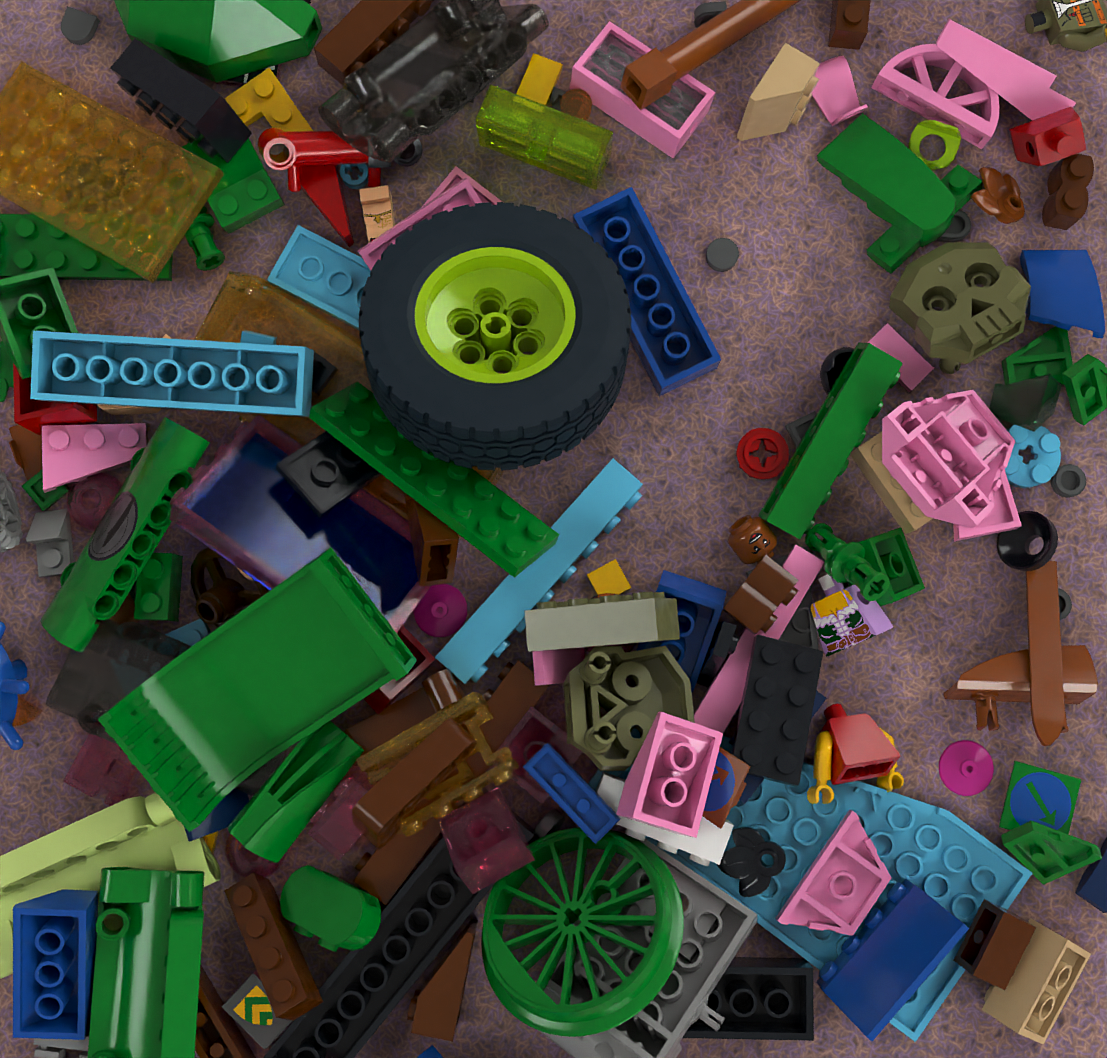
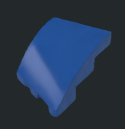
[1020,250,1105,338]

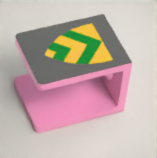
[222,970,292,1049]

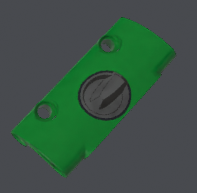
[40,417,210,652]

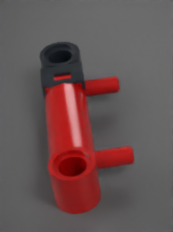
[257,125,423,192]

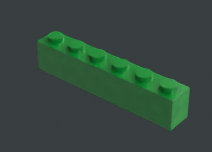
[758,342,903,539]

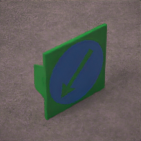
[999,761,1081,834]

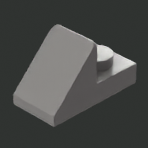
[26,509,74,577]

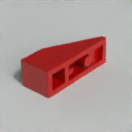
[287,164,354,247]

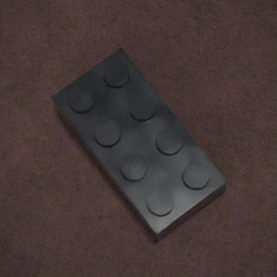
[110,39,252,163]
[683,957,814,1041]

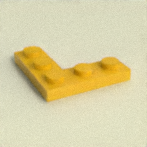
[224,68,313,132]

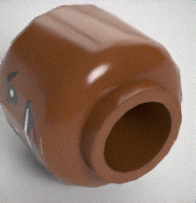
[728,515,777,564]

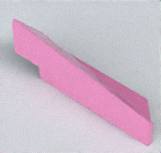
[936,19,1076,121]

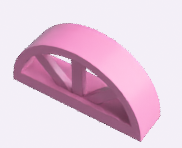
[871,44,1000,149]

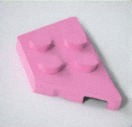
[775,809,892,936]

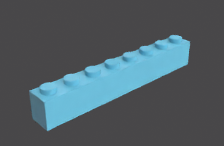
[435,458,643,684]

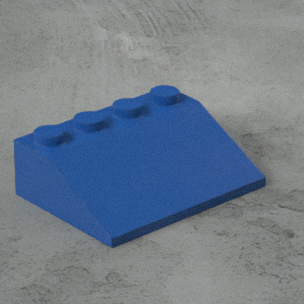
[816,879,969,1041]

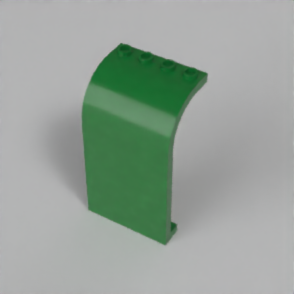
[98,547,417,832]

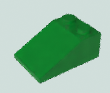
[181,138,285,234]
[0,267,78,380]

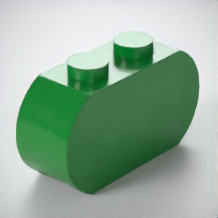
[280,865,381,952]

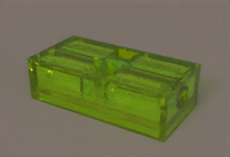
[475,84,613,190]

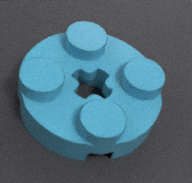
[1005,422,1061,488]

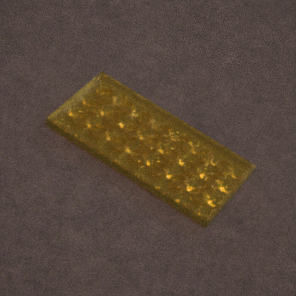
[0,61,224,283]

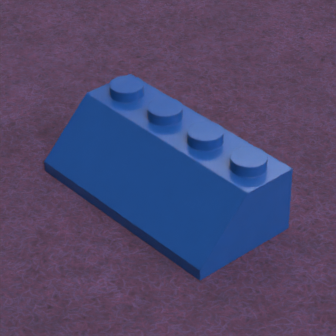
[13,889,98,1040]

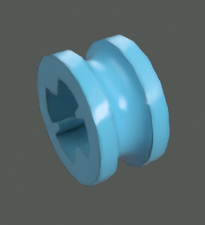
[340,164,368,189]

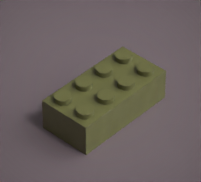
[524,592,680,652]

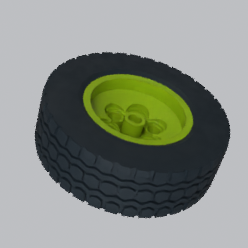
[359,202,631,471]

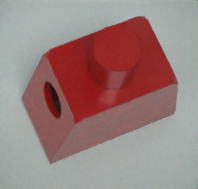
[1009,107,1086,166]

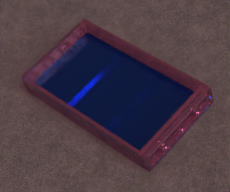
[170,414,432,633]

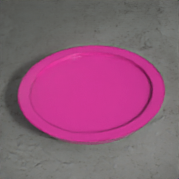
[413,584,467,638]
[939,740,994,796]

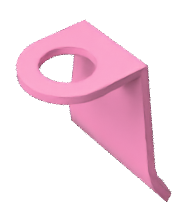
[812,56,868,126]

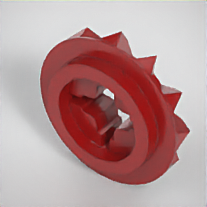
[736,428,789,480]

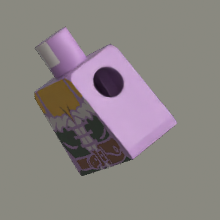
[810,574,893,657]

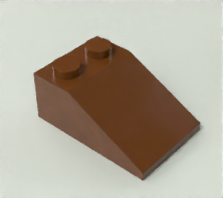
[407,919,478,1042]

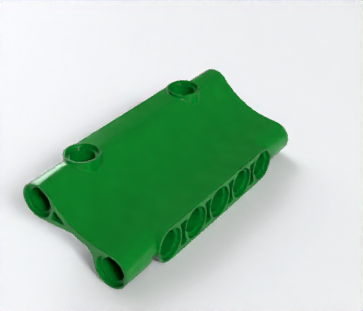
[88,867,205,1058]

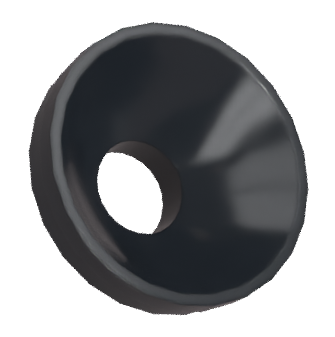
[997,511,1058,571]

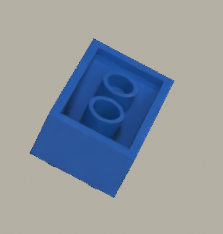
[637,570,727,692]

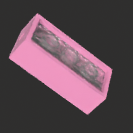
[569,21,715,158]

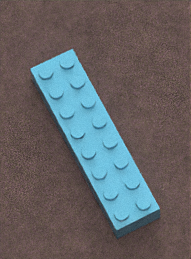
[30,331,314,417]

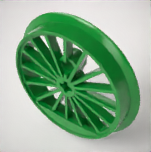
[481,828,684,1037]

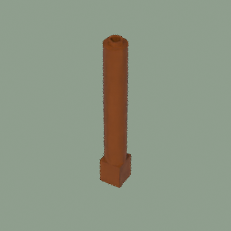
[620,0,801,110]

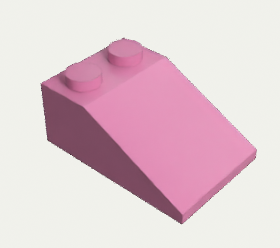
[616,712,723,838]

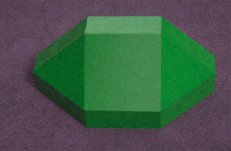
[114,0,323,83]

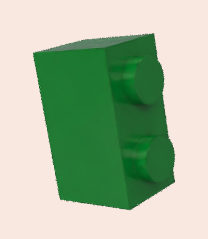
[134,553,183,622]

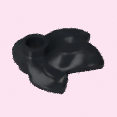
[717,827,786,897]

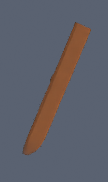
[1025,561,1065,747]

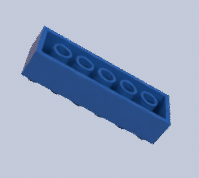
[573,187,722,397]

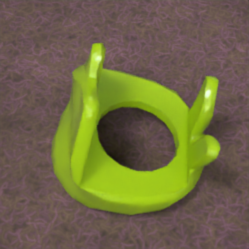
[908,120,961,171]

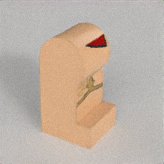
[359,185,395,243]

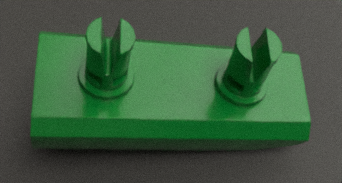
[228,720,364,863]

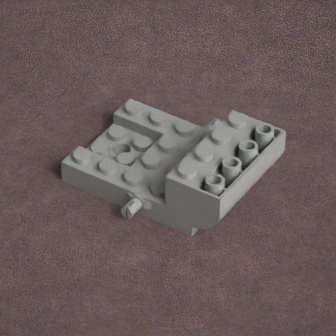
[538,839,757,1058]

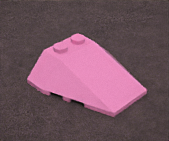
[882,390,1015,528]

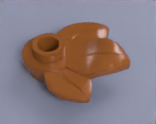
[971,167,1025,224]

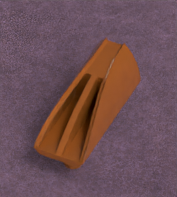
[943,645,1098,733]

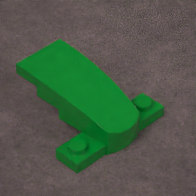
[817,113,983,274]

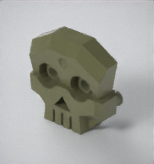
[889,242,1031,374]
[563,646,695,771]

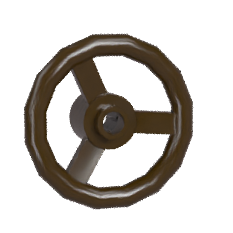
[190,545,273,628]

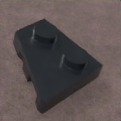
[696,621,739,687]

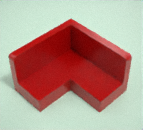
[13,363,97,435]

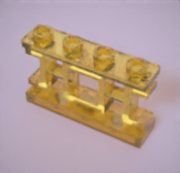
[356,691,519,837]

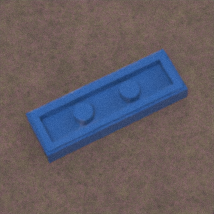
[523,742,621,844]

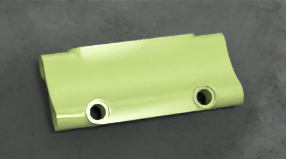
[0,793,221,979]

